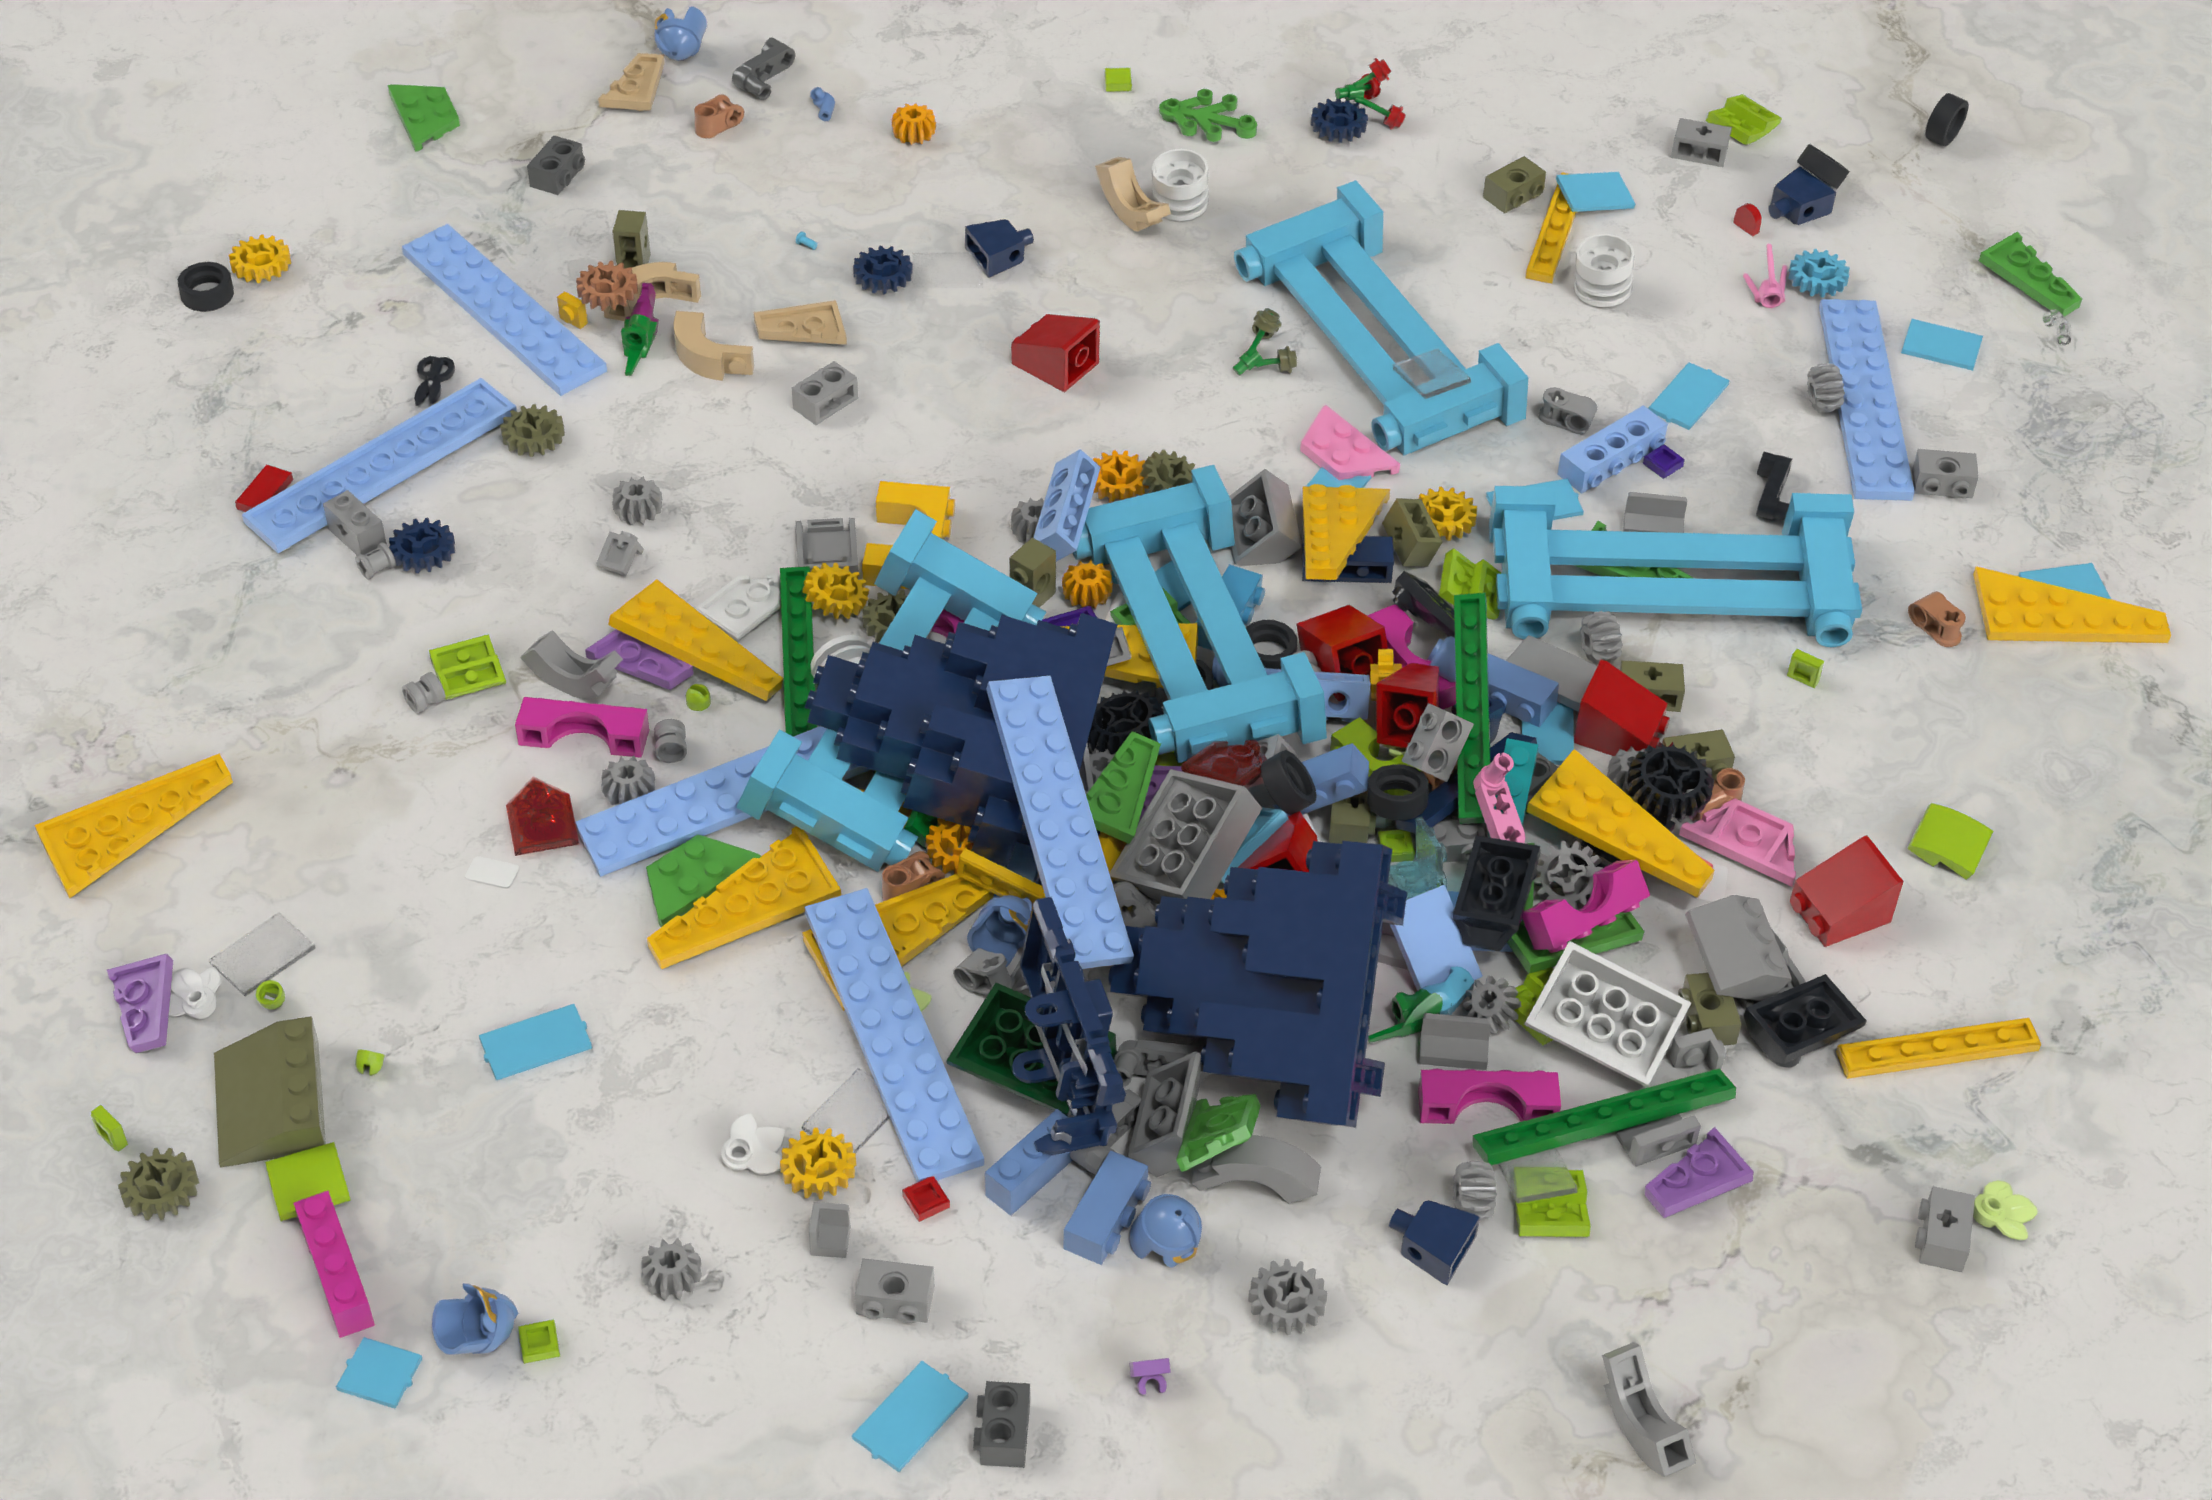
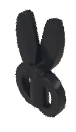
[414,356,455,406]

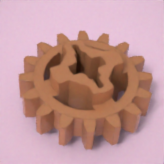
[576,261,638,311]

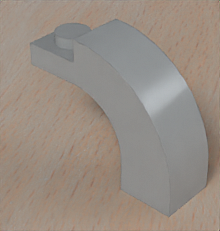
[520,630,623,699]
[1192,1135,1321,1203]
[1602,1342,1696,1477]

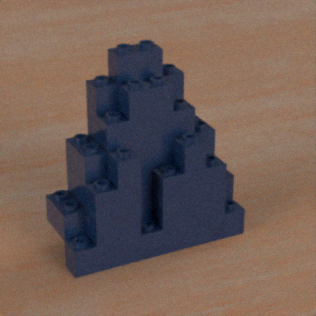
[805,613,1118,867]
[1108,841,1407,1128]

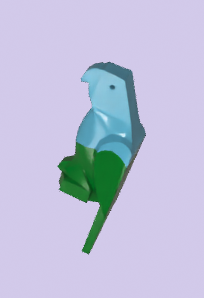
[1368,966,1475,1043]

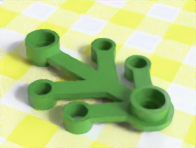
[1159,89,1257,142]

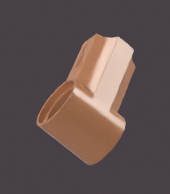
[1691,768,1745,821]

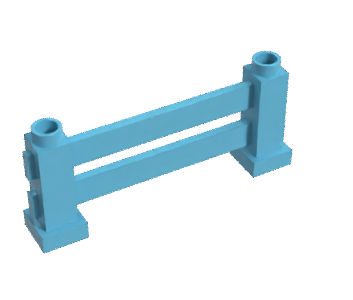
[1234,180,1529,456]
[1073,464,1327,763]
[1489,486,1862,647]
[736,509,1046,872]

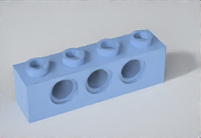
[1557,405,1668,494]
[1033,449,1100,561]
[1265,668,1371,722]

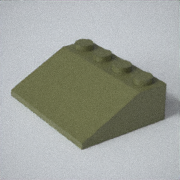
[214,1016,326,1168]

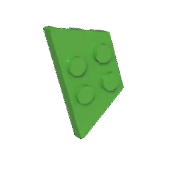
[387,84,460,152]
[646,834,761,927]
[1176,1094,1261,1172]

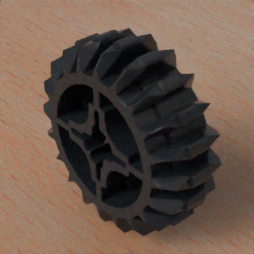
[1087,689,1164,755]
[1626,742,1714,823]

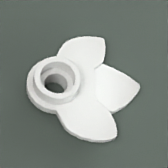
[169,967,221,1019]
[721,1113,785,1175]

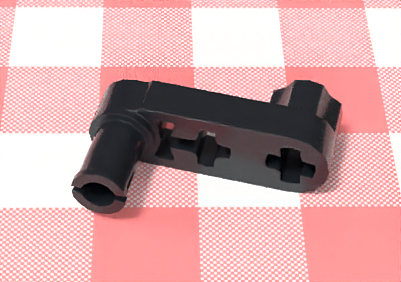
[1756,451,1793,521]

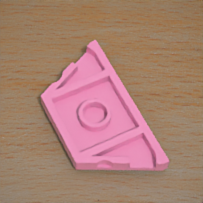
[1300,405,1400,480]
[1679,798,1796,887]

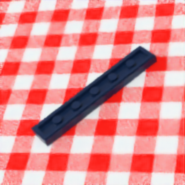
[1396,732,1537,835]

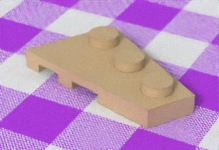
[598,53,665,111]
[754,300,847,345]

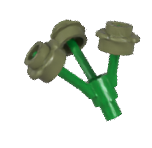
[1232,308,1297,376]

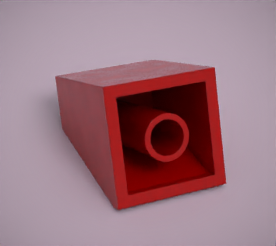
[1011,314,1100,393]
[1296,605,1388,702]
[1574,659,1670,756]
[1376,663,1439,748]
[1238,811,1318,872]
[1790,835,1904,947]

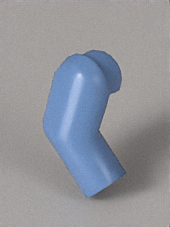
[810,87,835,121]

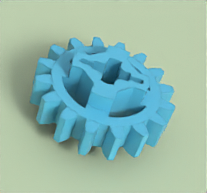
[1788,249,1850,298]

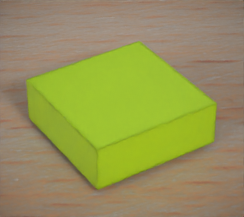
[1105,68,1132,92]
[1787,649,1824,688]
[1377,830,1415,862]
[91,1105,128,1152]
[518,1319,560,1364]

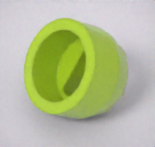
[685,684,711,711]
[256,980,285,1010]
[355,1049,385,1076]

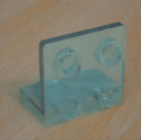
[1388,817,1447,900]

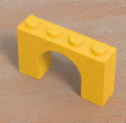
[862,481,956,589]

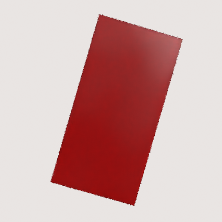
[235,464,293,512]

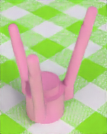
[1743,243,1787,308]

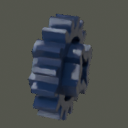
[1311,98,1368,143]
[853,245,913,294]
[389,518,455,573]

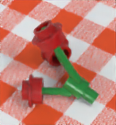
[1335,58,1406,130]

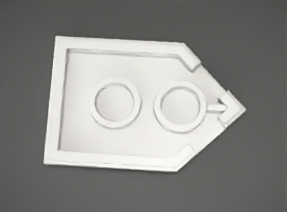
[695,575,780,641]

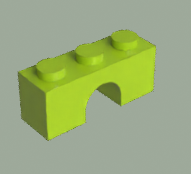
[1330,717,1422,796]

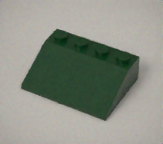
[946,982,1117,1117]

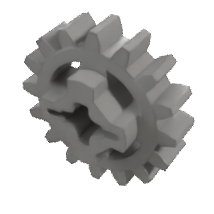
[1534,841,1603,910]
[1248,1259,1327,1335]

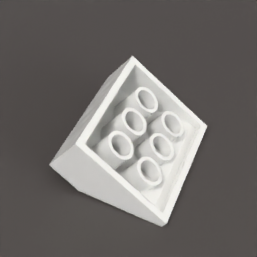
[1525,941,1691,1088]

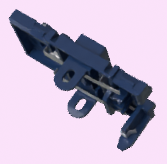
[1012,897,1126,1155]

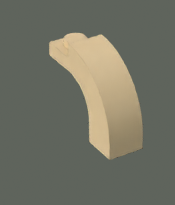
[1095,157,1171,231]
[604,262,701,321]
[674,311,754,381]

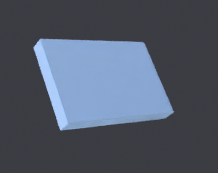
[1390,885,1483,991]

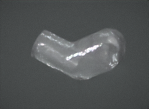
[2042,309,2071,345]

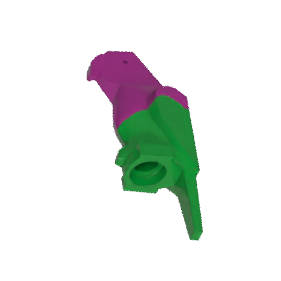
[621,283,659,376]

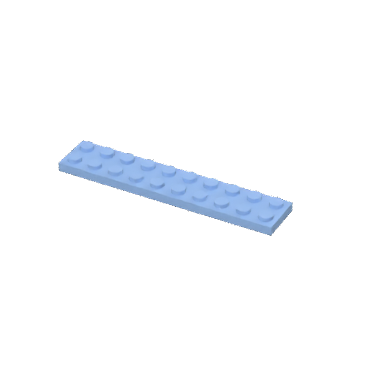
[402,224,607,396]
[1819,299,1915,501]
[242,378,517,553]
[986,676,1134,969]
[575,726,871,877]
[805,888,984,1182]

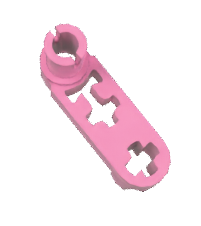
[1473,753,1526,843]

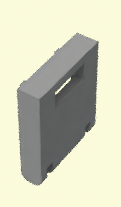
[795,518,858,573]

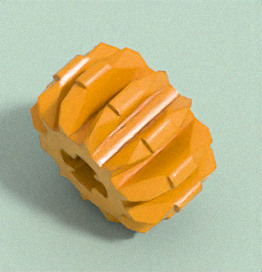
[891,103,936,145]
[1062,560,1113,609]

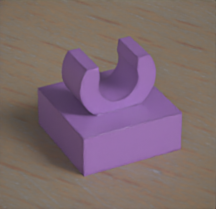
[1129,1358,1171,1395]

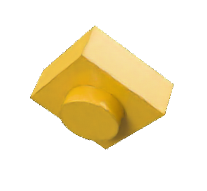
[557,291,588,329]

